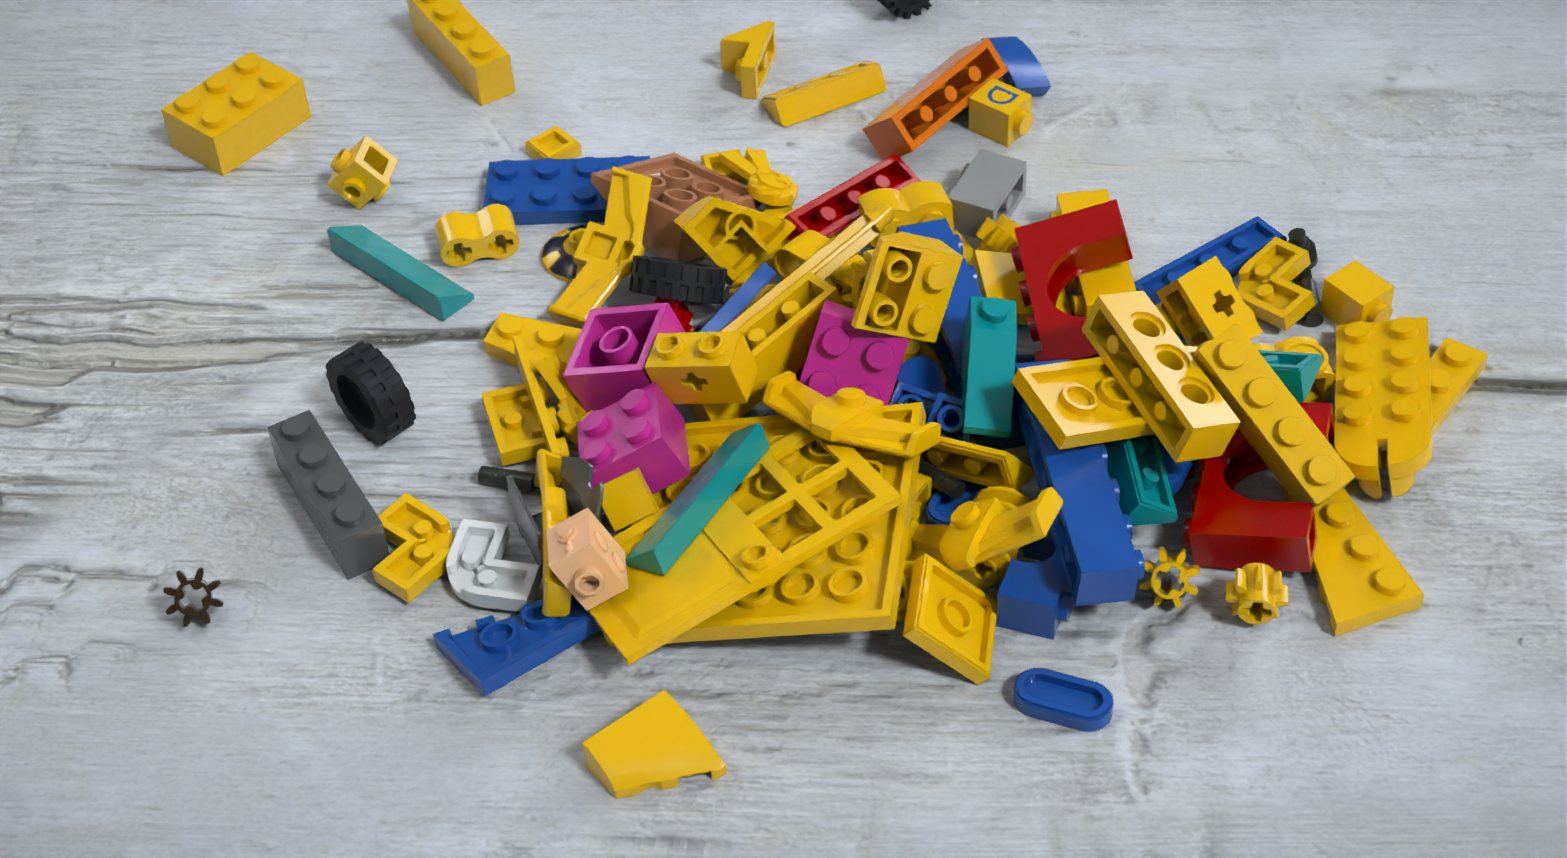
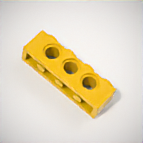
[1081,290,1240,463]

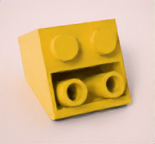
[851,232,963,343]

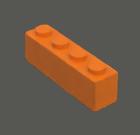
[862,37,1009,160]

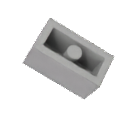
[946,149,1027,240]

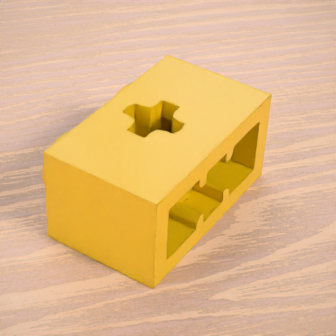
[1156,256,1263,346]
[644,331,759,404]

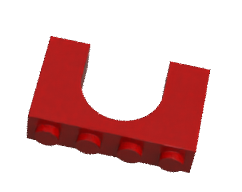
[1011,199,1133,362]
[1183,402,1335,572]

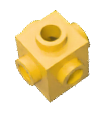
[327,135,398,210]

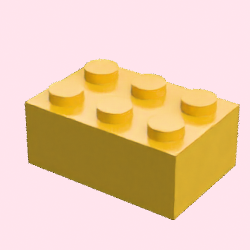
[161,51,311,176]

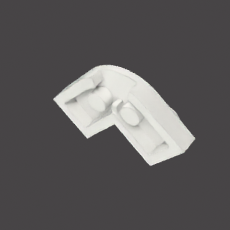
[446,518,542,612]

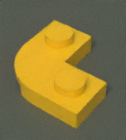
[1238,236,1316,331]
[372,493,454,603]

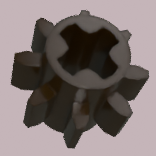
[163,567,224,627]

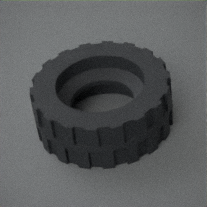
[628,255,728,304]
[325,341,416,445]

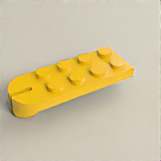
[1334,317,1433,499]
[1012,340,1211,450]

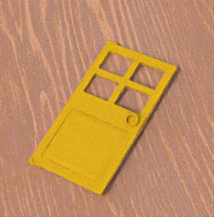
[588,427,904,665]

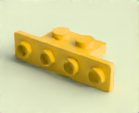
[481,334,570,466]

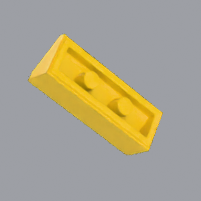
[761,61,886,127]
[920,436,1034,491]

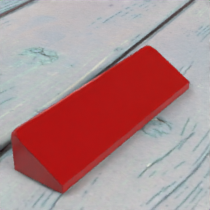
[784,153,922,241]

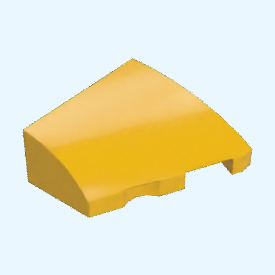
[673,196,796,281]
[582,690,726,799]

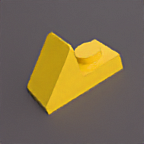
[720,21,776,99]

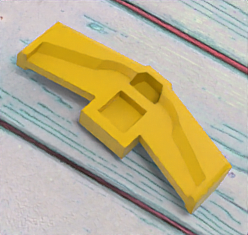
[548,166,652,329]
[762,371,941,459]
[535,448,572,617]
[905,487,1063,572]

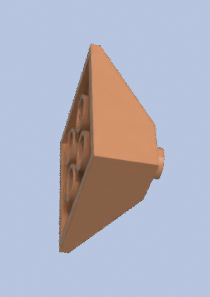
[590,153,763,261]

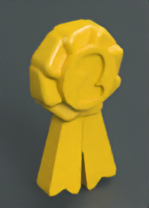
[718,147,799,206]
[535,355,593,447]

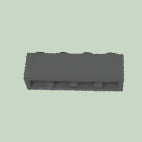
[267,410,390,580]

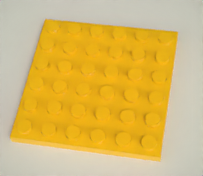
[604,402,926,647]

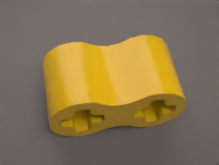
[435,204,520,267]

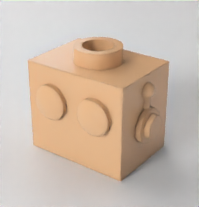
[546,508,629,611]

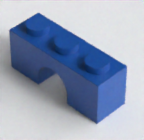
[997,491,1074,640]

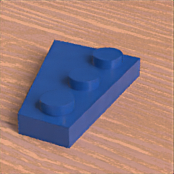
[433,594,601,696]

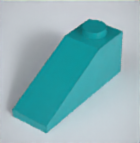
[961,295,1017,438]

